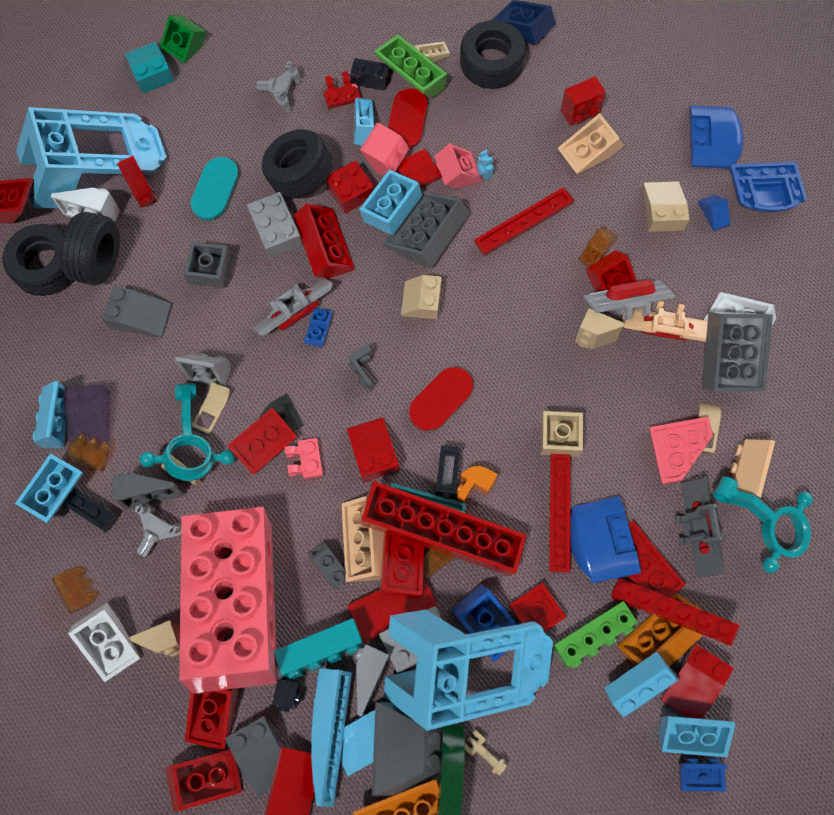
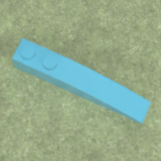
[311,668,352,807]

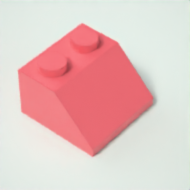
[360,123,410,175]
[434,143,482,189]

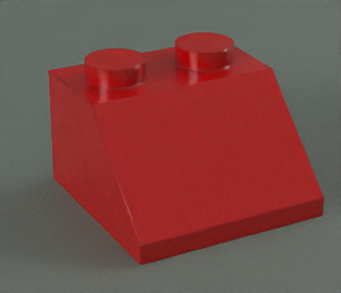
[586,250,637,292]

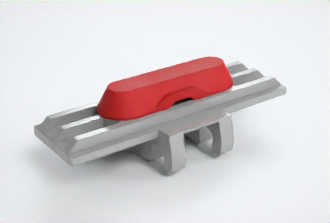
[252,278,333,335]
[583,280,675,320]

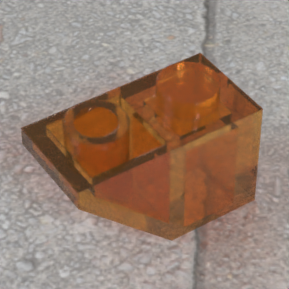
[578,226,619,267]

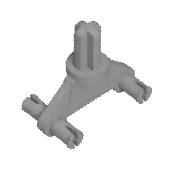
[256,61,301,112]
[135,504,182,557]

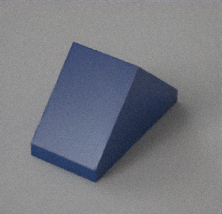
[698,195,731,232]

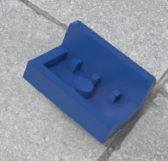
[679,759,728,792]

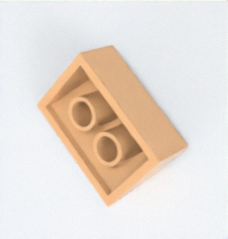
[729,439,775,498]

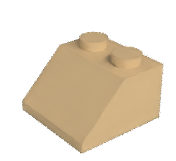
[401,275,441,320]
[575,308,625,349]
[130,621,180,658]

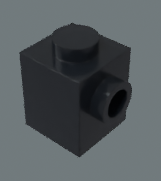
[272,679,302,712]

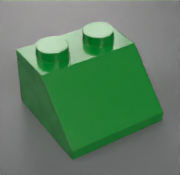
[159,15,207,63]

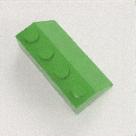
[374,34,447,97]

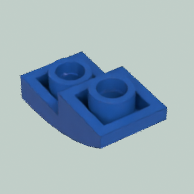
[304,308,333,348]

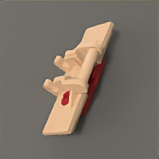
[623,301,708,342]

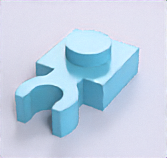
[476,150,494,180]

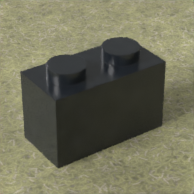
[350,58,389,91]

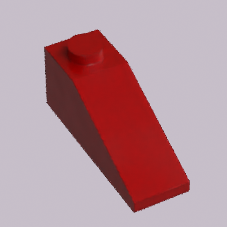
[117,156,157,208]

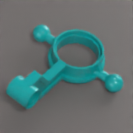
[139,384,236,481]
[713,476,813,574]

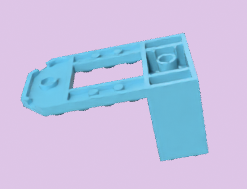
[16,107,166,208]
[384,610,553,730]

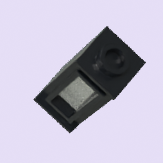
[436,445,461,499]

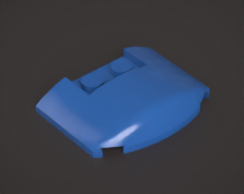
[689,105,744,169]
[729,162,807,212]
[570,496,641,584]

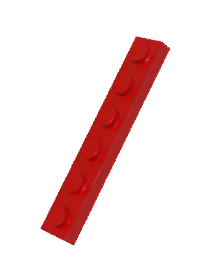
[474,187,574,256]
[549,454,570,573]
[611,578,740,646]

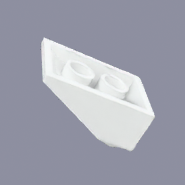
[51,188,120,222]
[704,292,776,325]
[68,603,140,682]

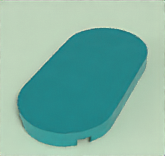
[191,157,239,221]

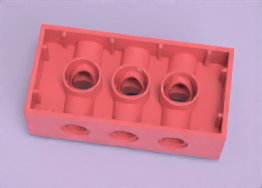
[179,507,277,694]

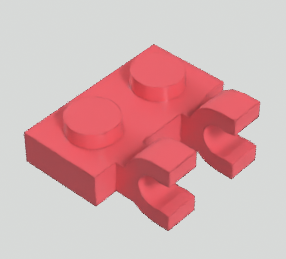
[285,438,323,480]

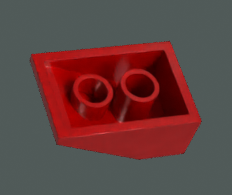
[0,178,34,223]
[347,418,400,483]
[660,644,734,719]
[184,688,239,751]
[165,749,242,811]

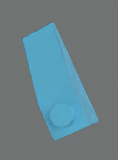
[354,98,374,146]

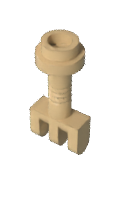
[464,730,507,776]

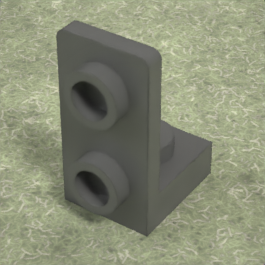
[348,344,373,391]
[307,541,346,589]

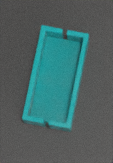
[274,619,365,680]

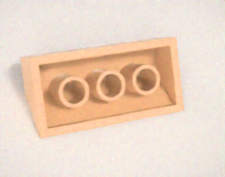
[341,496,384,582]

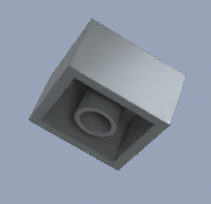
[183,241,231,288]

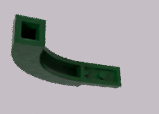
[436,724,464,815]

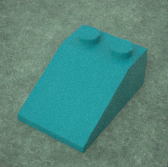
[125,42,174,94]

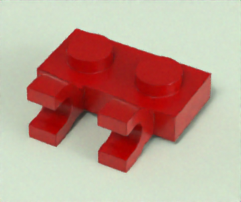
[323,71,361,109]

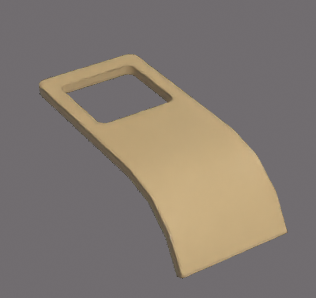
[191,381,230,434]
[698,402,721,453]

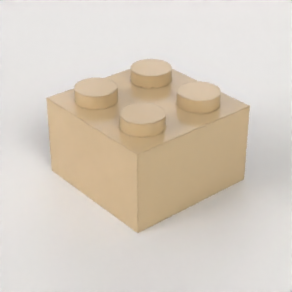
[541,411,583,457]

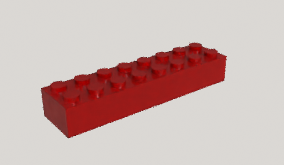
[357,481,527,576]

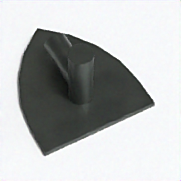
[259,394,304,431]

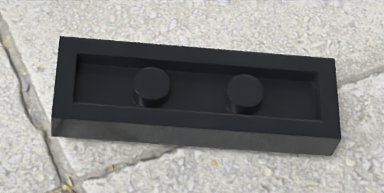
[63,488,118,533]

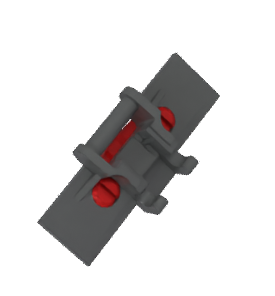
[675,477,725,578]

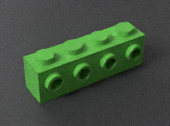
[552,601,638,669]

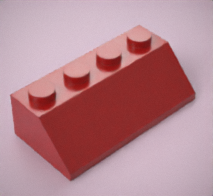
[294,203,355,279]

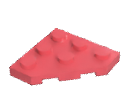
[649,417,713,485]

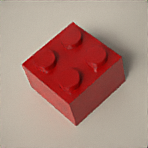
[560,76,606,126]
[326,160,374,214]

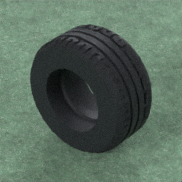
[460,20,526,89]
[261,129,333,198]
[60,211,120,286]
[2,224,73,296]

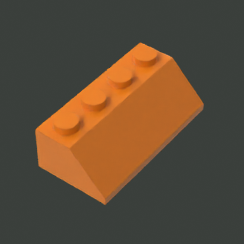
[617,593,703,667]
[353,779,439,815]

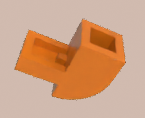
[456,466,498,503]

